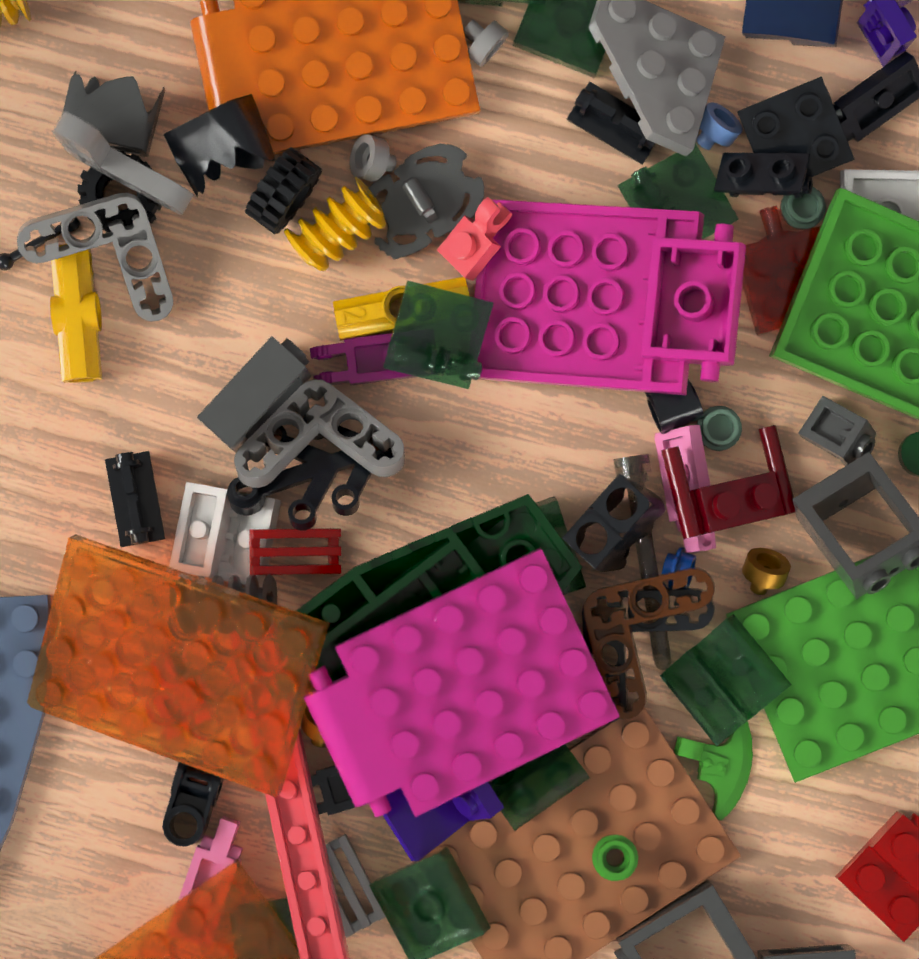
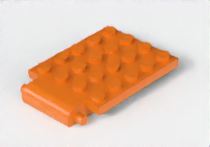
[190,0,480,155]

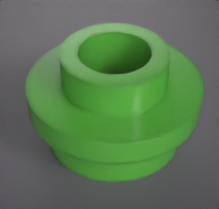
[592,834,638,881]

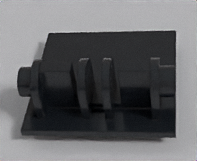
[737,76,855,194]

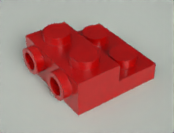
[835,811,919,942]

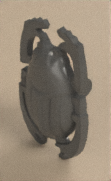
[369,144,484,260]

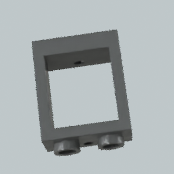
[197,336,311,453]
[792,452,919,599]
[614,880,757,959]

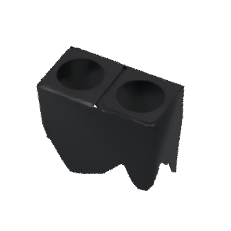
[164,94,275,197]
[562,473,666,572]

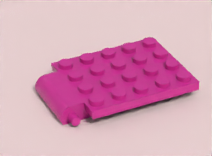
[466,199,746,395]
[303,549,620,817]

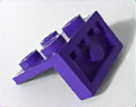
[857,0,917,67]
[383,782,504,861]

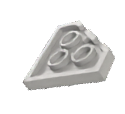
[588,0,726,156]

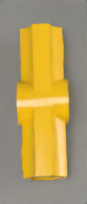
[50,244,102,383]
[333,277,472,341]

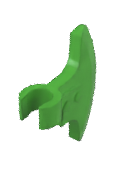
[674,718,753,821]

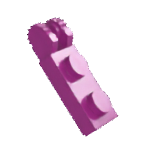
[310,328,439,385]

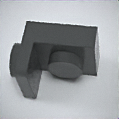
[799,396,876,466]

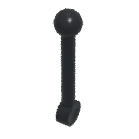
[0,217,80,271]

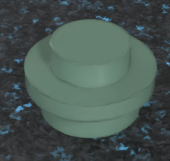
[780,187,826,230]
[697,406,742,451]

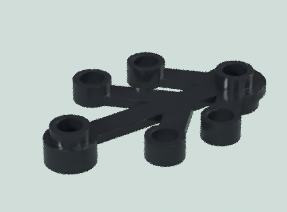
[227,414,393,531]

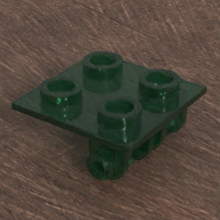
[618,143,739,240]
[383,280,494,389]
[488,744,590,831]

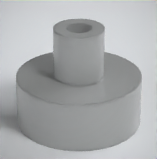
[464,20,509,67]
[350,134,397,182]

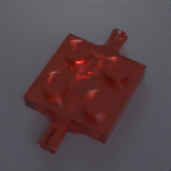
[742,206,821,336]

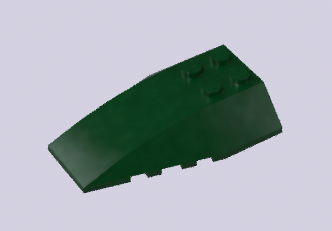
[280,494,582,682]

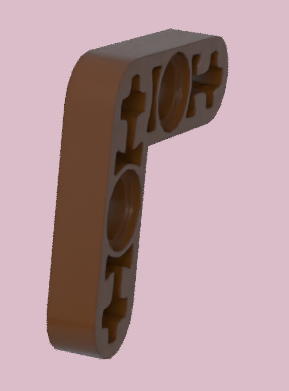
[584,567,715,719]

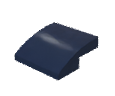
[742,0,843,47]

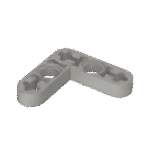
[52,112,193,215]
[17,193,173,322]
[234,379,405,488]

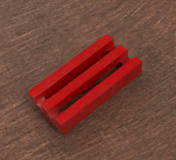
[249,528,341,575]

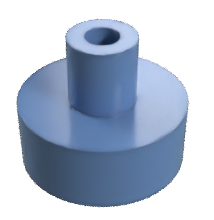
[696,102,743,150]

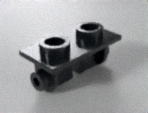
[566,81,656,165]
[714,153,813,199]
[105,451,165,548]

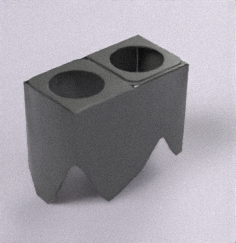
[62,71,165,157]

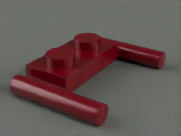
[661,425,795,539]

